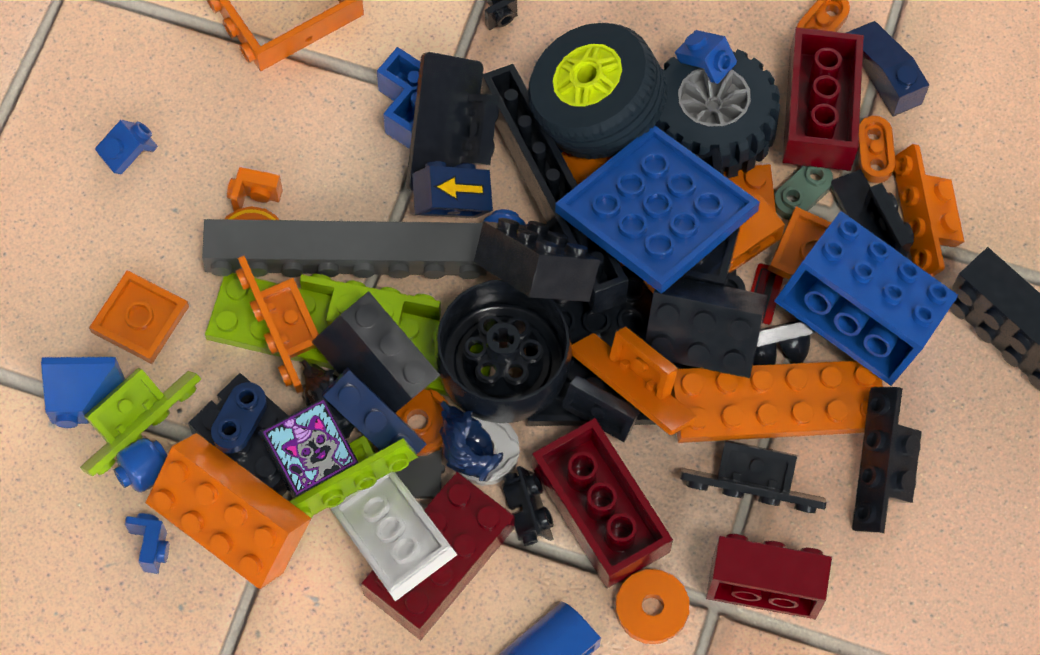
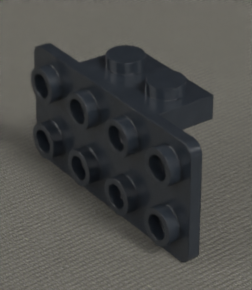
[406,52,499,191]

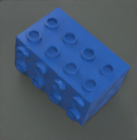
[774,211,958,386]

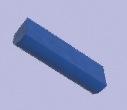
[498,601,601,655]

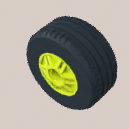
[528,23,667,159]

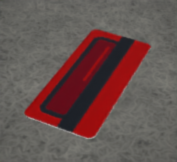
[751,263,784,325]

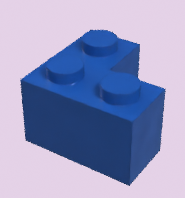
[377,47,420,149]

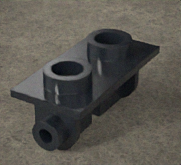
[502,466,554,546]

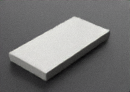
[331,472,457,601]

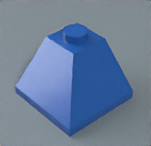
[41,357,125,428]

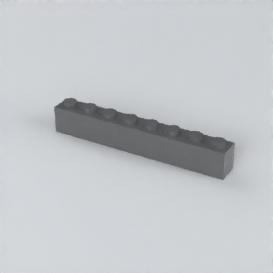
[202,219,487,279]

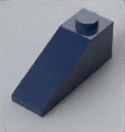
[846,21,929,117]

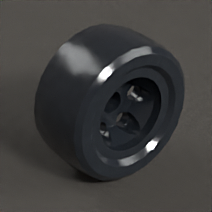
[434,280,572,423]

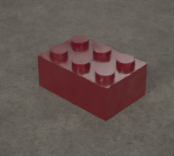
[706,534,832,620]

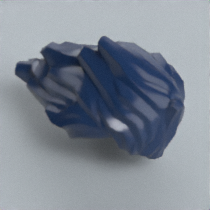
[439,401,503,481]

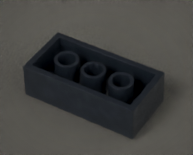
[950,247,1040,391]

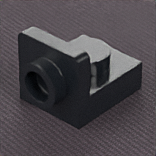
[485,0,518,30]

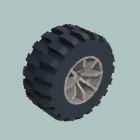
[655,49,780,178]

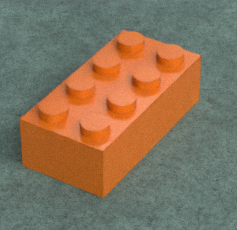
[145,433,312,589]

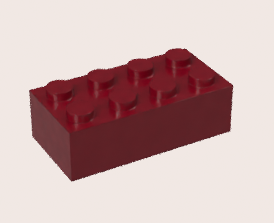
[782,27,864,171]
[531,418,673,589]
[361,472,515,641]

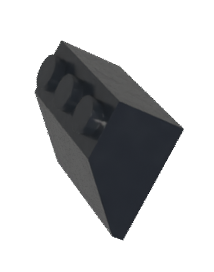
[312,291,440,413]

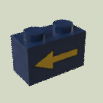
[412,161,493,218]

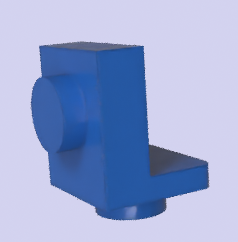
[675,30,737,84]
[95,119,158,174]
[125,513,170,574]

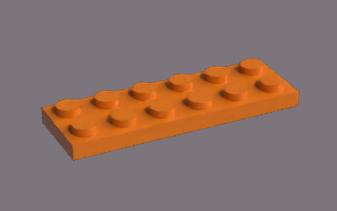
[671,361,883,443]

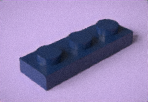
[322,367,427,454]

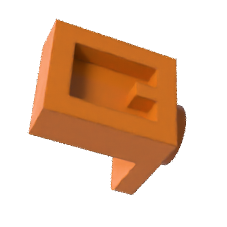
[227,167,283,211]

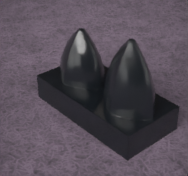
[753,320,815,366]
[561,374,640,442]

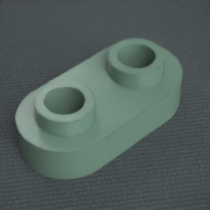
[774,166,833,220]

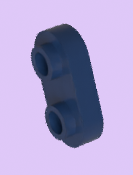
[211,382,267,453]

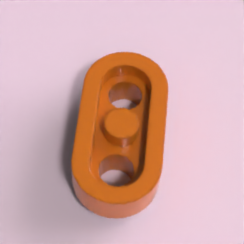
[797,0,850,32]
[857,116,896,183]

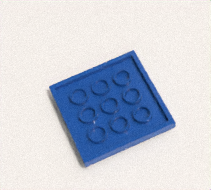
[555,126,760,294]

